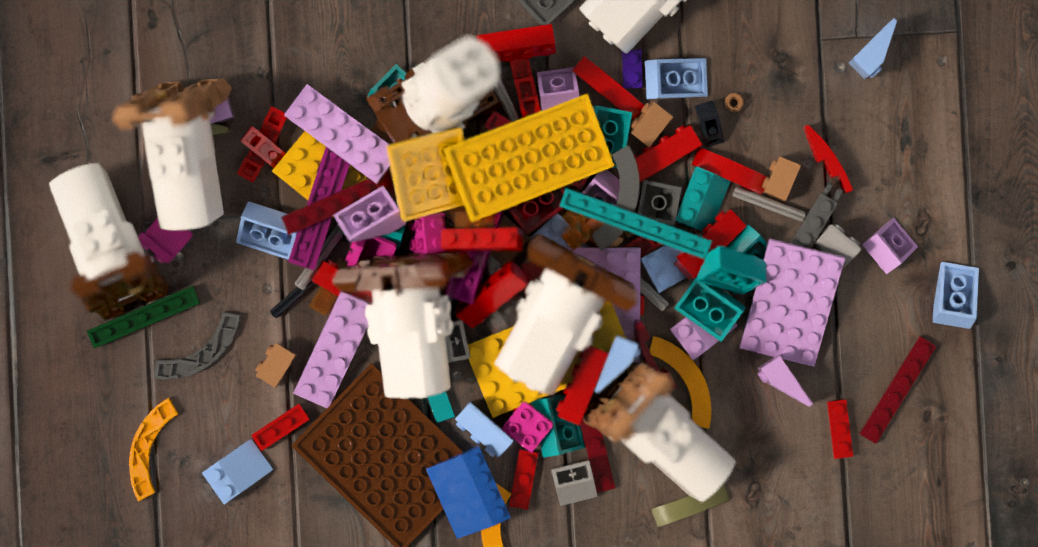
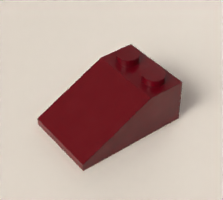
[507,187,565,235]

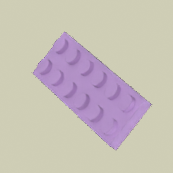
[284,84,390,184]
[293,292,370,408]

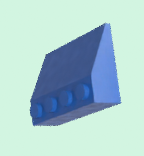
[426,445,511,539]

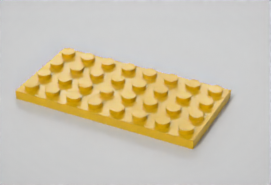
[443,94,614,222]
[468,301,633,418]

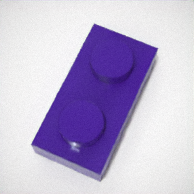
[622,49,643,89]

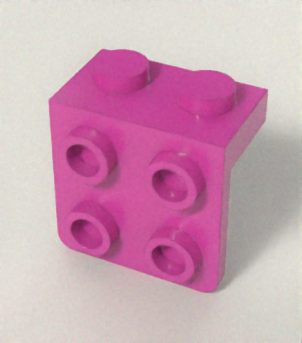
[407,213,446,254]
[138,218,193,263]
[345,236,397,266]
[501,401,553,453]

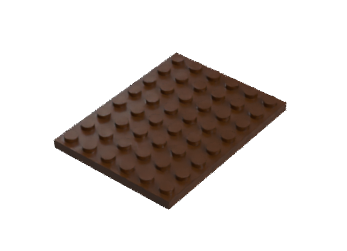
[291,363,463,547]

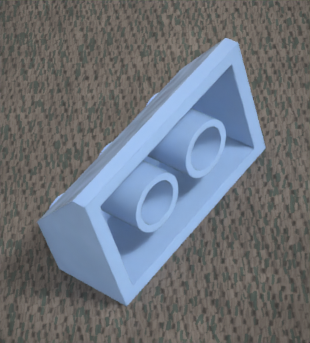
[236,201,298,260]
[455,401,514,457]

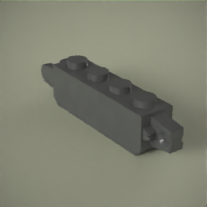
[790,181,843,248]

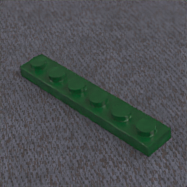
[86,286,200,349]

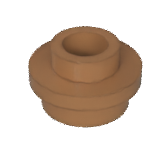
[725,93,744,112]

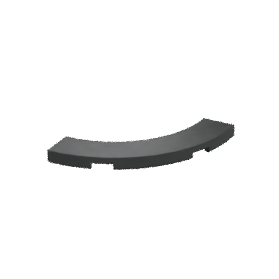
[591,145,639,251]
[153,312,242,380]

